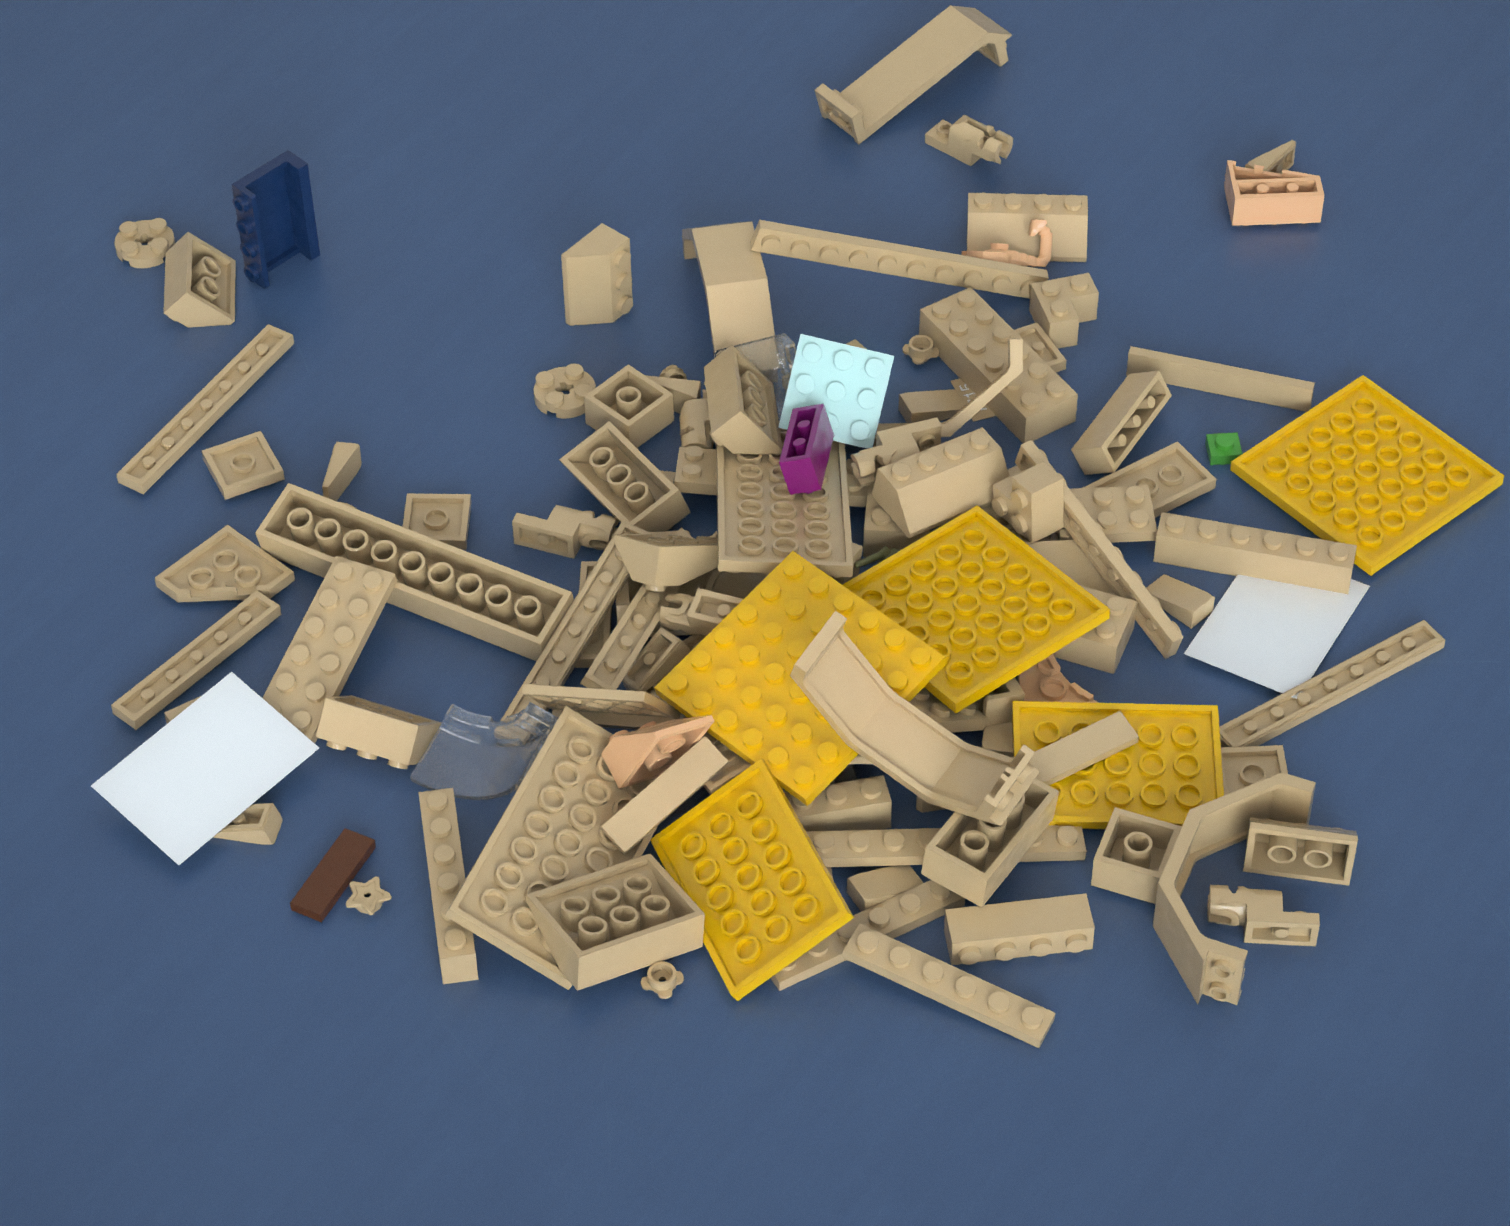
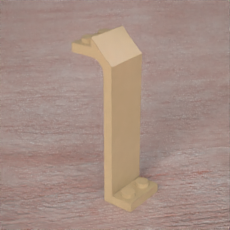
[815,5,1012,145]

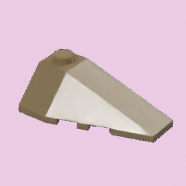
[614,534,718,592]

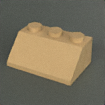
[561,223,633,326]
[164,232,236,328]
[316,695,443,769]
[1243,817,1358,886]

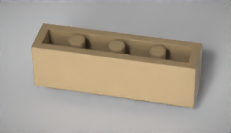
[1071,370,1172,475]
[784,775,892,832]
[944,893,1095,965]

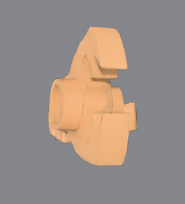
[961,218,1053,267]

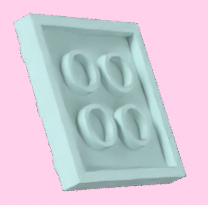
[778,334,894,449]

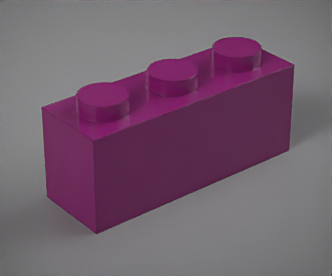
[779,403,834,495]

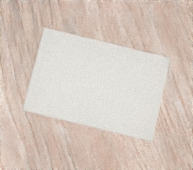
[1184,575,1370,699]
[91,672,319,865]

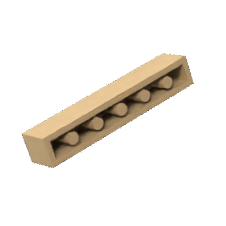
[1153,512,1357,594]
[418,788,479,984]

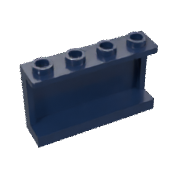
[232,150,320,289]

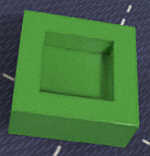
[1205,432,1243,465]

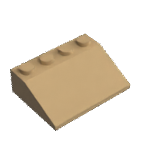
[526,853,705,991]

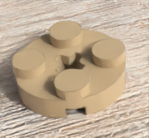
[114,218,175,268]
[534,363,596,419]

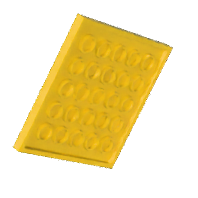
[1230,375,1504,576]
[842,506,1110,714]
[654,551,947,806]

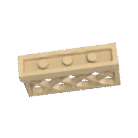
[521,684,681,730]

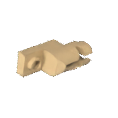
[925,115,1013,166]
[679,389,714,449]
[850,417,942,487]
[512,505,619,559]
[660,588,743,637]
[1207,885,1320,947]

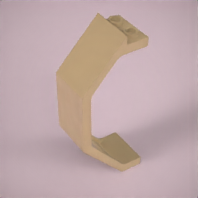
[682,221,779,383]
[875,339,1023,438]
[790,610,1040,826]
[1153,772,1316,1005]

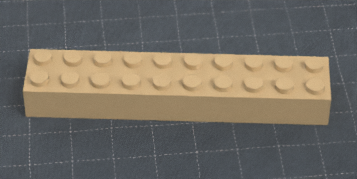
[255,483,574,661]

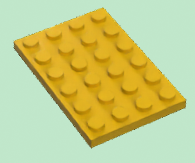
[1012,701,1224,829]
[650,758,854,1001]

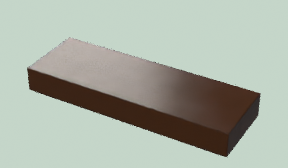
[290,828,376,923]

